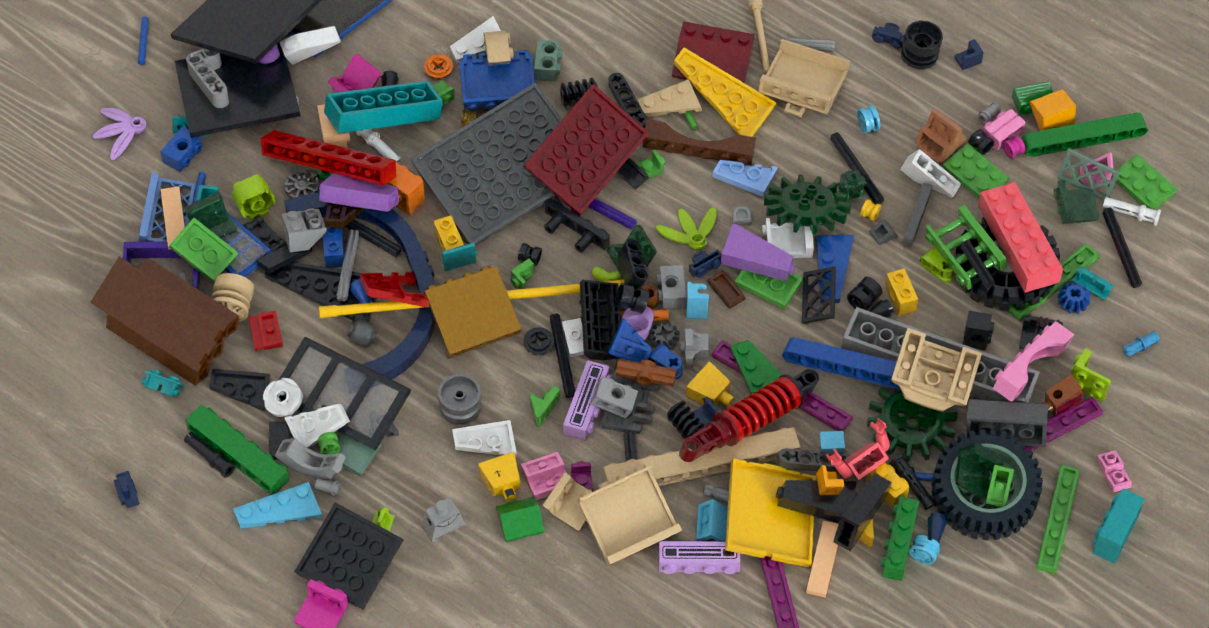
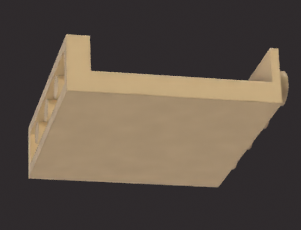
[758,39,850,114]
[577,464,682,566]

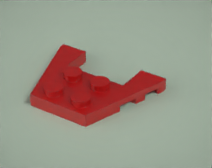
[359,272,429,308]

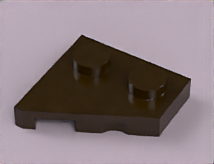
[324,203,365,229]

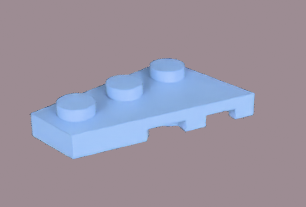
[712,160,778,197]

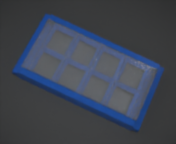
[202,208,272,277]

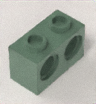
[534,40,563,81]

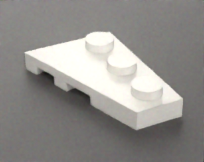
[450,16,501,64]
[284,404,350,449]
[452,420,517,458]

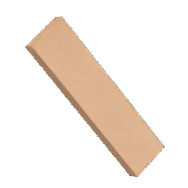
[161,186,185,250]
[806,520,838,598]

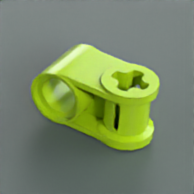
[919,247,954,282]

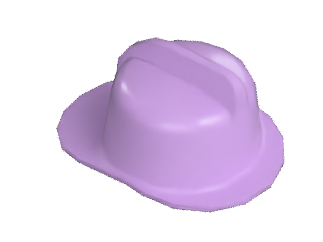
[622,306,654,340]

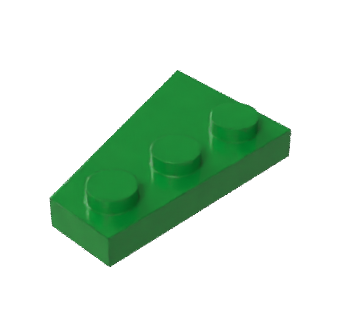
[730,340,782,394]

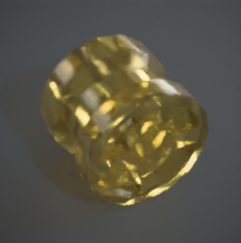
[461,110,477,128]

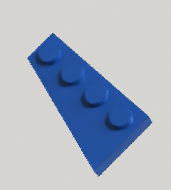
[816,235,854,303]

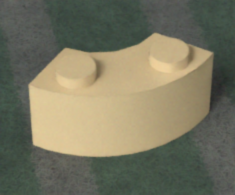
[483,30,514,66]

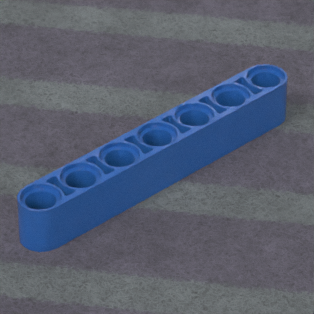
[782,337,900,389]

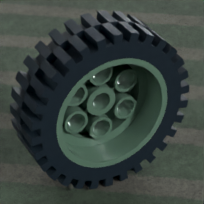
[931,429,1043,540]

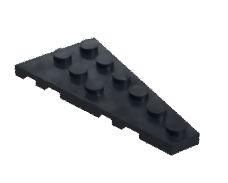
[265,262,376,322]

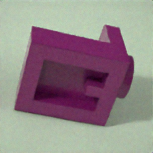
[571,461,593,492]

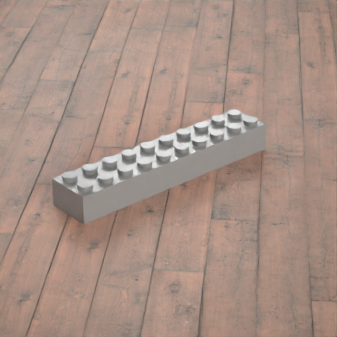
[842,307,1040,403]

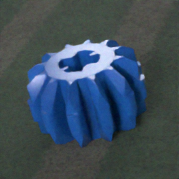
[1058,281,1090,315]

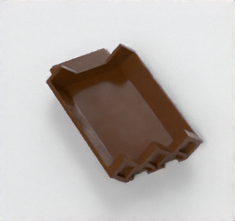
[90,256,239,386]

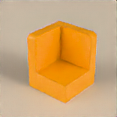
[816,465,844,495]

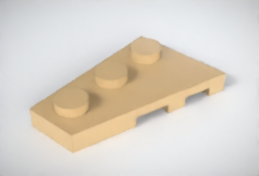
[638,79,702,117]

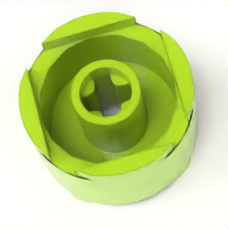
[232,174,276,219]

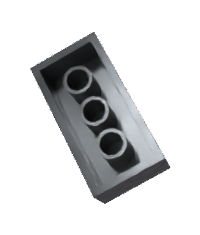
[966,399,1048,447]

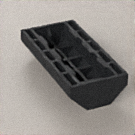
[580,279,620,360]

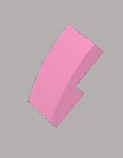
[1097,450,1132,493]

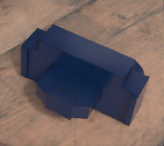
[872,23,904,48]
[689,249,722,278]
[113,471,139,508]

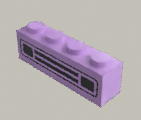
[563,360,612,441]
[659,541,740,574]

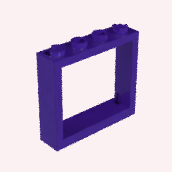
[123,241,201,290]

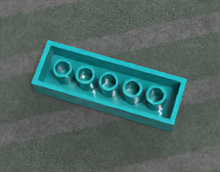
[324,81,443,133]

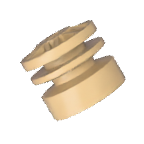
[211,273,254,322]

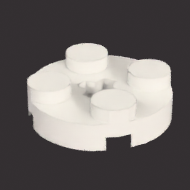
[263,378,303,417]

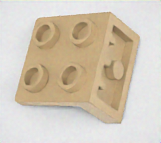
[542,473,588,531]

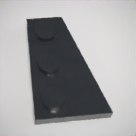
[209,369,271,411]

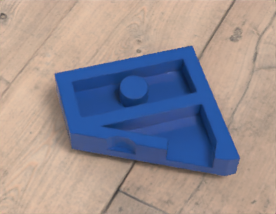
[608,318,652,362]

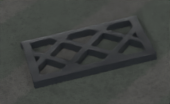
[802,266,836,324]

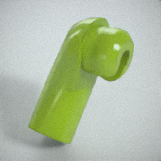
[592,267,620,282]

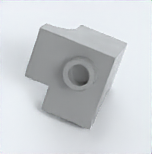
[681,329,709,369]

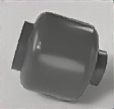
[347,319,377,347]

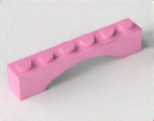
[993,321,1075,402]

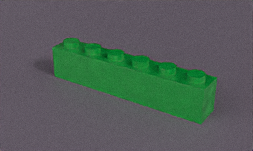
[185,404,289,495]

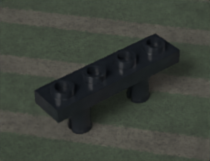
[544,198,610,253]

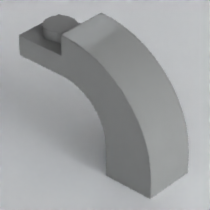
[275,438,346,480]

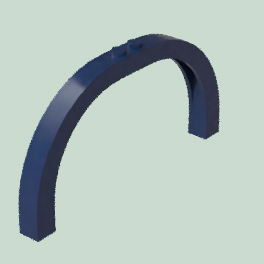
[284,192,435,395]

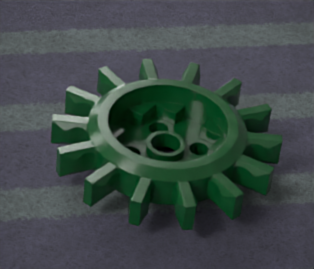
[764,174,851,234]
[867,387,958,462]

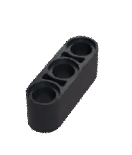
[618,239,649,289]

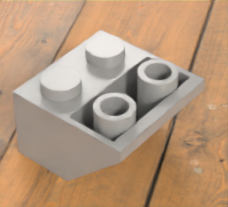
[282,208,326,253]

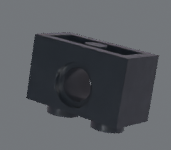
[963,311,994,351]

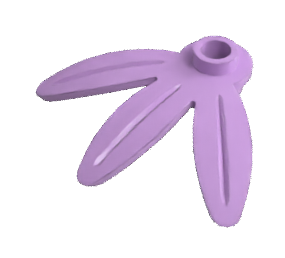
[93,108,146,160]

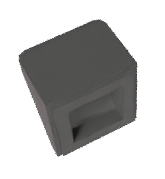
[870,219,898,245]

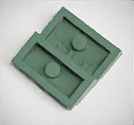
[338,430,382,475]

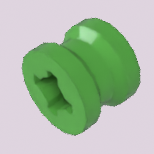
[318,432,340,455]

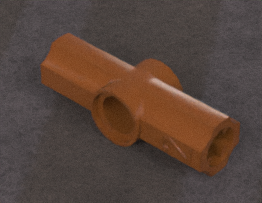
[616,359,677,387]

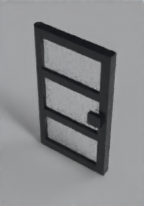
[278,337,411,451]

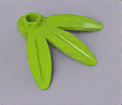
[655,207,717,250]

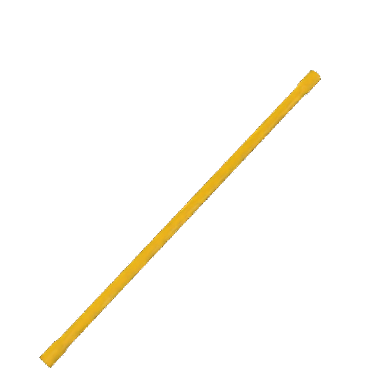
[318,279,643,318]

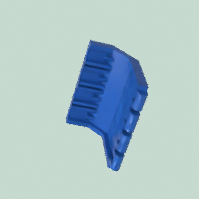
[460,50,535,111]

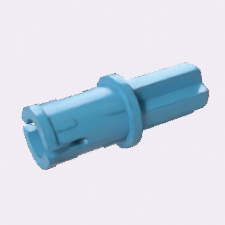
[1122,331,1160,357]

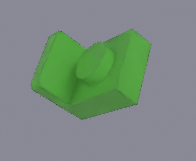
[432,80,455,106]
[636,149,665,179]
[510,259,534,289]

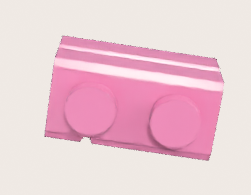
[983,109,1025,151]

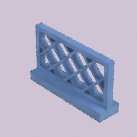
[138,173,196,242]

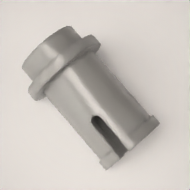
[978,102,1001,124]
[315,477,342,496]

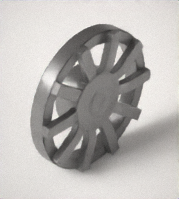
[284,170,319,199]

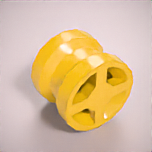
[860,199,882,222]

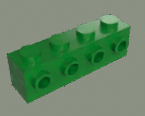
[880,497,919,581]

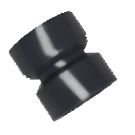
[847,276,883,310]
[615,283,649,314]

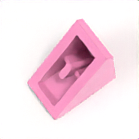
[1080,152,1113,184]

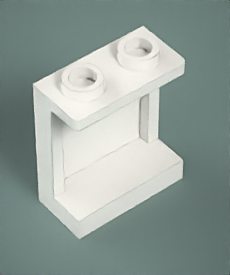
[762,218,814,259]

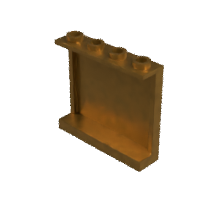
[424,266,521,359]

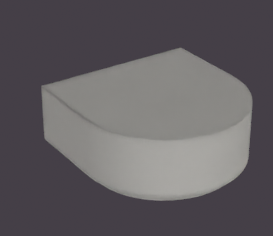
[732,206,752,225]

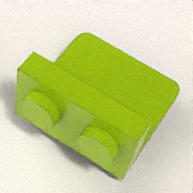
[1070,348,1111,401]

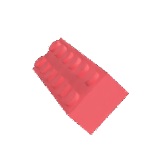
[978,182,1063,292]

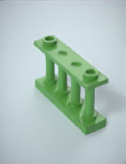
[925,205,1007,290]

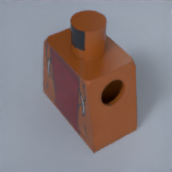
[1041,374,1082,416]

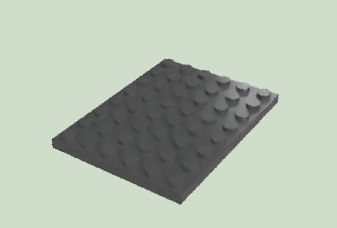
[411,82,562,246]

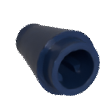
[927,513,947,543]

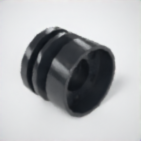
[901,20,943,69]

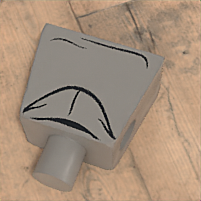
[422,498,465,542]

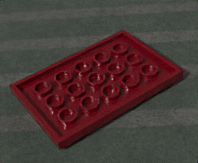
[523,84,649,216]

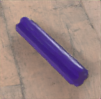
[588,198,637,230]

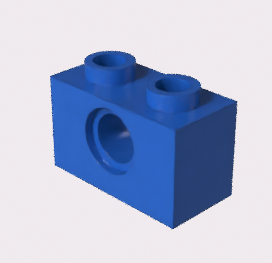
[160,126,203,172]
[323,227,344,268]

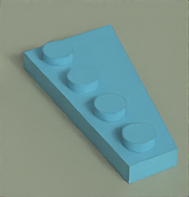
[233,482,322,529]

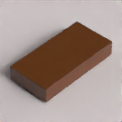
[707,270,745,309]

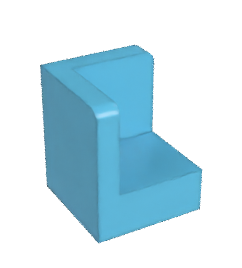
[820,431,845,453]

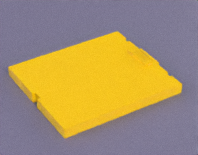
[725,458,816,568]

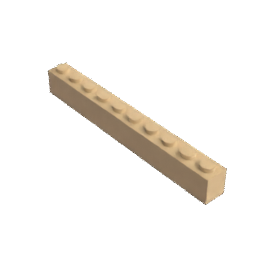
[603,427,801,486]

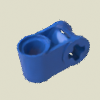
[648,344,683,380]

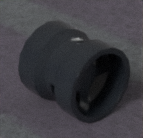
[968,129,994,155]
[518,243,542,266]

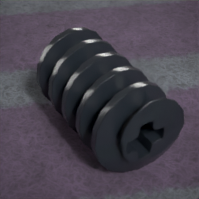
[560,77,598,106]
[667,400,704,439]

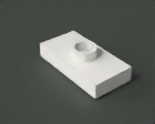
[562,318,584,357]

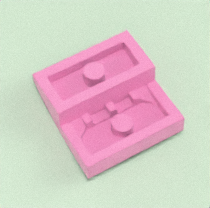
[521,452,567,501]

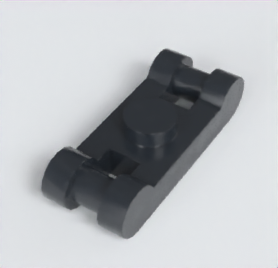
[243,214,287,252]

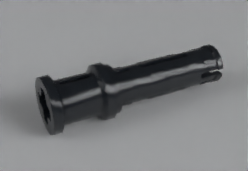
[184,432,236,478]
[889,453,936,510]

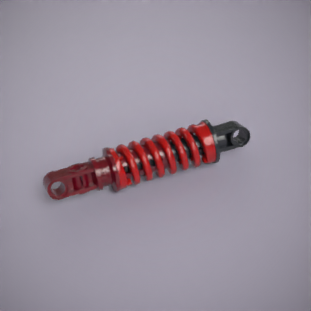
[679,369,819,462]

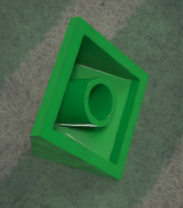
[496,497,545,542]

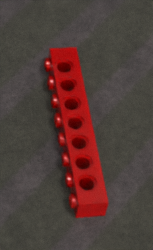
[260,130,397,186]

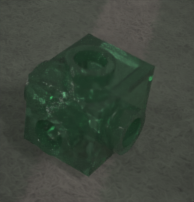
[838,170,866,201]

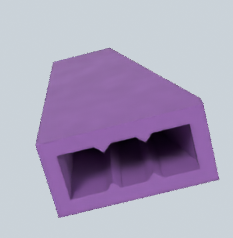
[319,173,399,212]
[721,224,795,282]

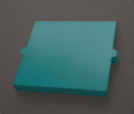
[441,243,477,272]

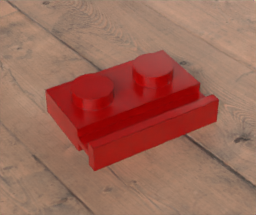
[249,311,283,352]

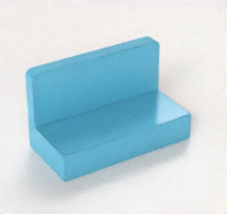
[696,499,728,542]

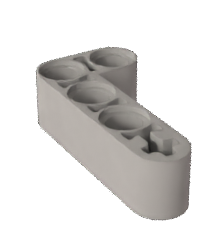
[186,48,229,108]

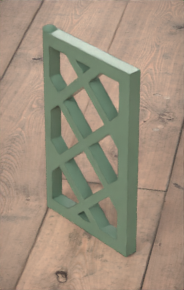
[1057,148,1120,200]

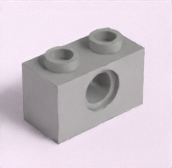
[656,265,686,309]
[590,377,638,418]

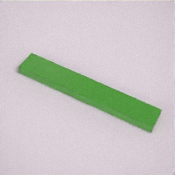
[1008,243,1100,322]
[1036,464,1080,574]

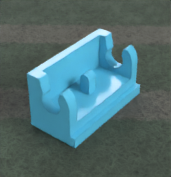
[686,282,709,319]

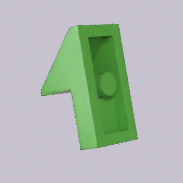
[530,385,560,427]
[986,464,1014,507]

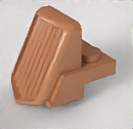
[915,109,967,163]

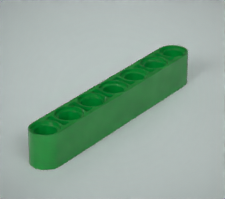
[1021,113,1148,157]

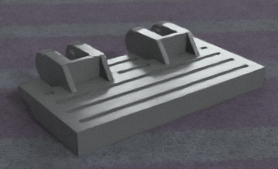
[602,359,660,433]

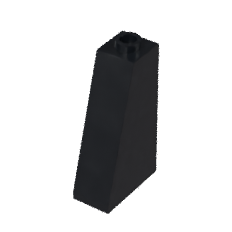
[833,473,892,552]
[776,480,857,523]

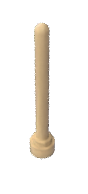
[748,0,770,73]

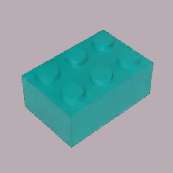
[1092,488,1145,564]

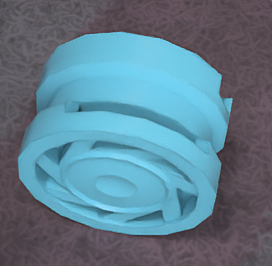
[857,105,880,134]
[909,535,941,564]

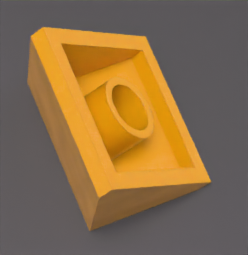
[1029,89,1076,131]

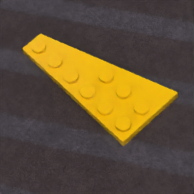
[673,48,776,137]

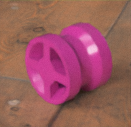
[1003,136,1026,158]

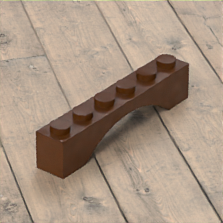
[642,119,756,166]

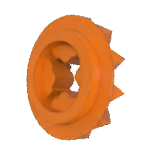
[424,54,453,80]

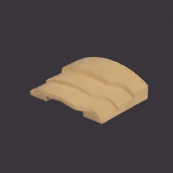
[891,328,982,412]

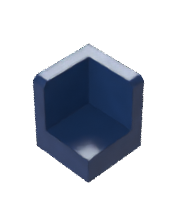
[955,39,984,70]

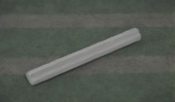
[337,230,359,301]

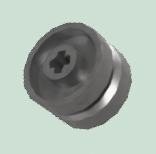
[438,374,482,424]

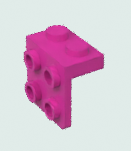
[328,54,381,93]
[294,579,348,628]

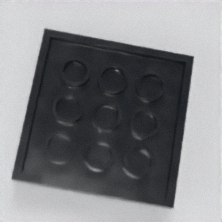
[294,502,404,610]

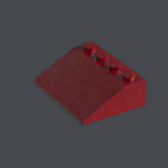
[672,21,754,83]

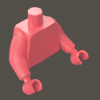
[826,417,890,480]

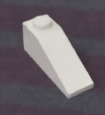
[280,26,341,65]
[900,149,961,198]

